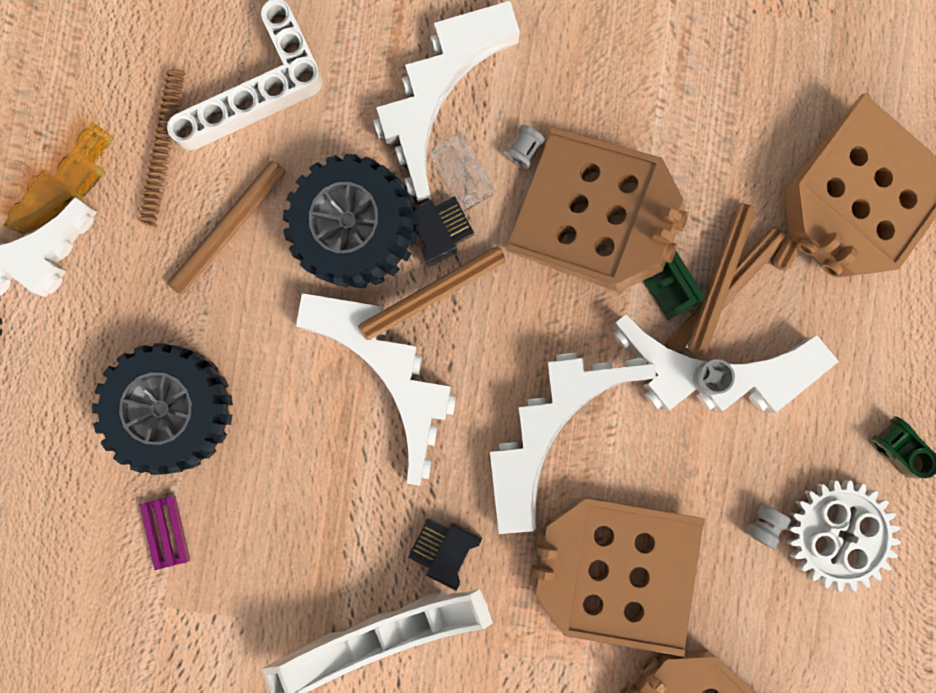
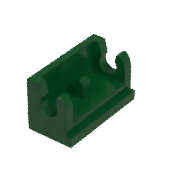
[643,251,705,320]

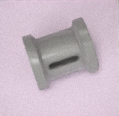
[503,125,545,169]

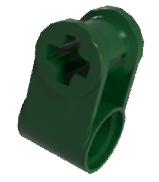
[870,416,936,479]

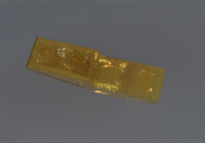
[3,122,114,234]

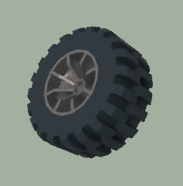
[283,154,419,289]
[92,343,233,475]

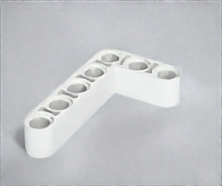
[167,0,323,151]

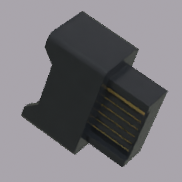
[413,196,474,268]
[408,518,482,591]

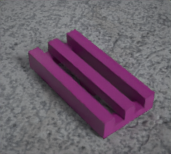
[139,496,190,571]

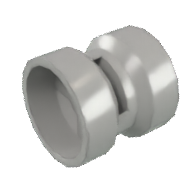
[693,359,735,395]
[744,503,791,550]

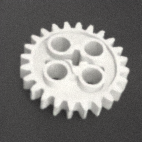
[786,480,901,592]

